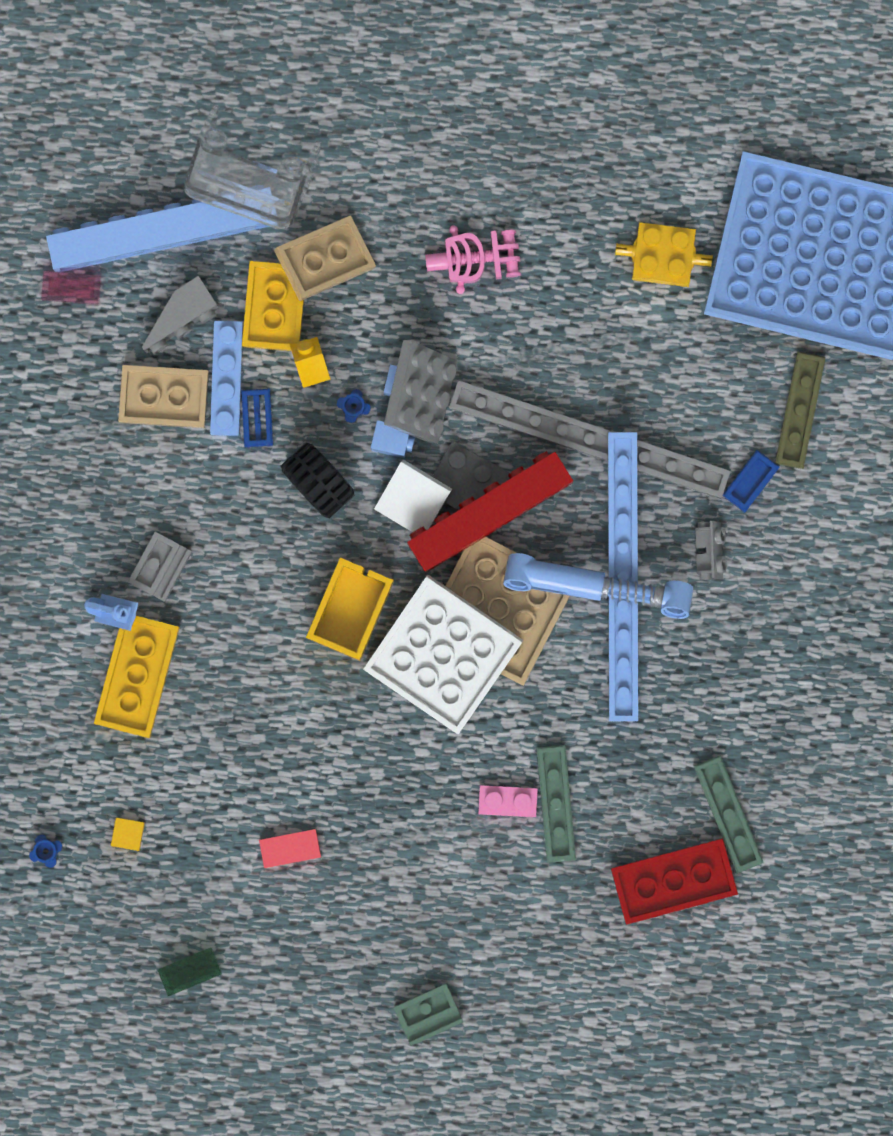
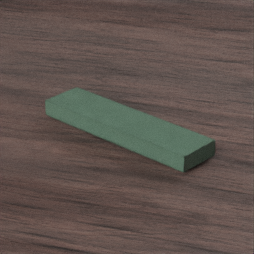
[537,745,576,863]
[693,755,764,873]

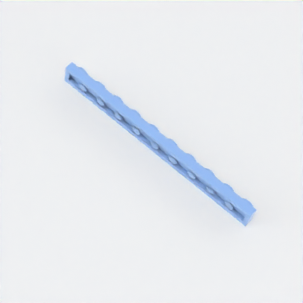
[608,432,638,721]

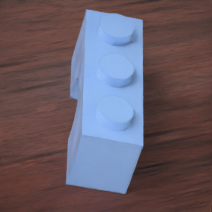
[371,365,415,458]

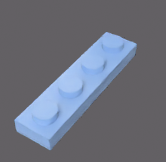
[210,321,243,436]

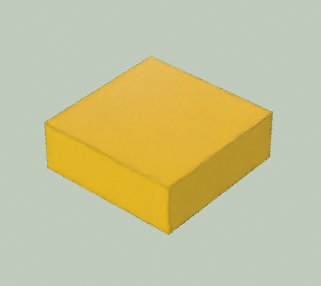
[111,817,145,851]

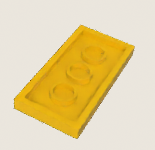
[94,616,180,738]

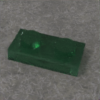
[157,947,223,996]

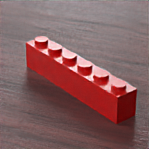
[407,451,573,574]

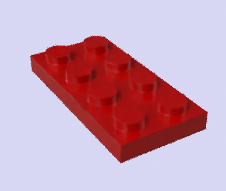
[611,838,738,925]

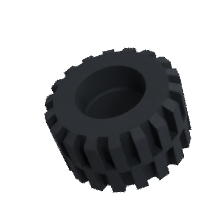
[281,442,355,519]

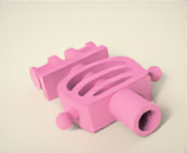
[425,225,521,294]

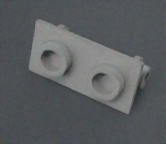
[695,521,727,580]

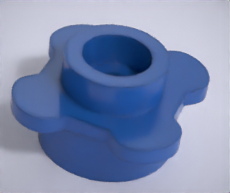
[337,389,371,423]
[29,835,63,868]

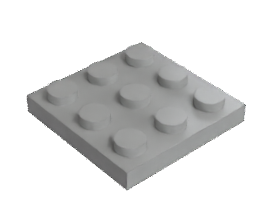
[384,340,457,444]

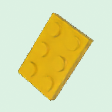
[242,261,304,351]

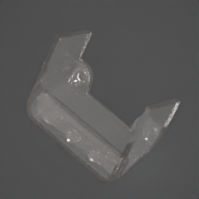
[184,104,322,229]

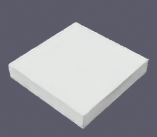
[374,460,452,532]

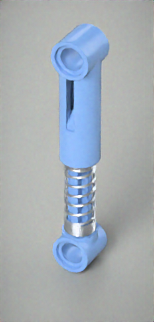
[503,553,693,619]

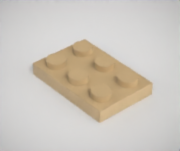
[274,215,376,301]
[118,365,209,428]

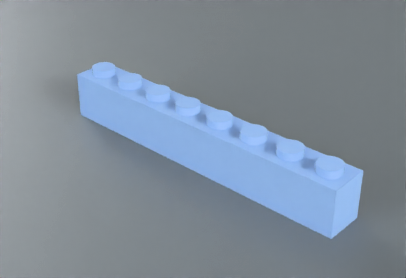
[46,185,279,273]

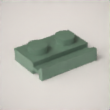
[393,983,464,1046]

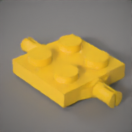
[615,222,713,287]

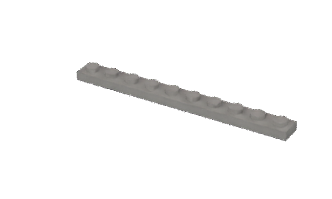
[449,380,731,499]

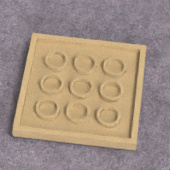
[446,537,570,686]

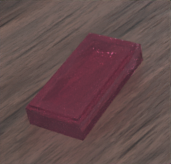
[41,271,102,305]

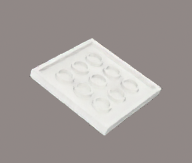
[363,575,523,734]

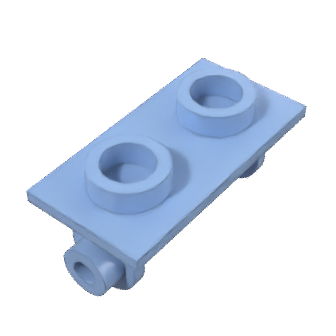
[84,594,139,631]

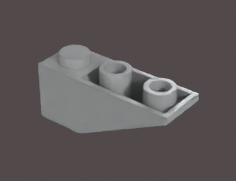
[142,276,219,354]

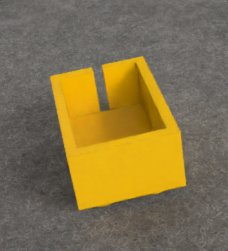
[306,558,394,661]

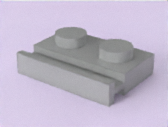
[128,532,192,602]

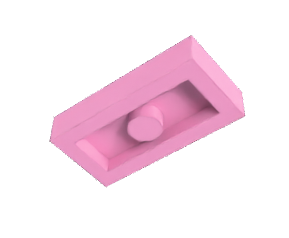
[478,785,538,817]

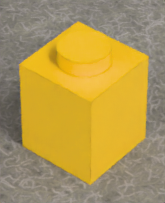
[290,337,331,388]

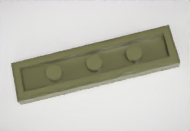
[775,352,826,469]

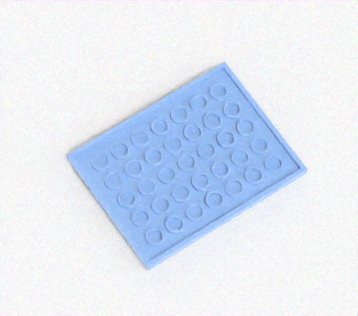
[704,151,893,360]

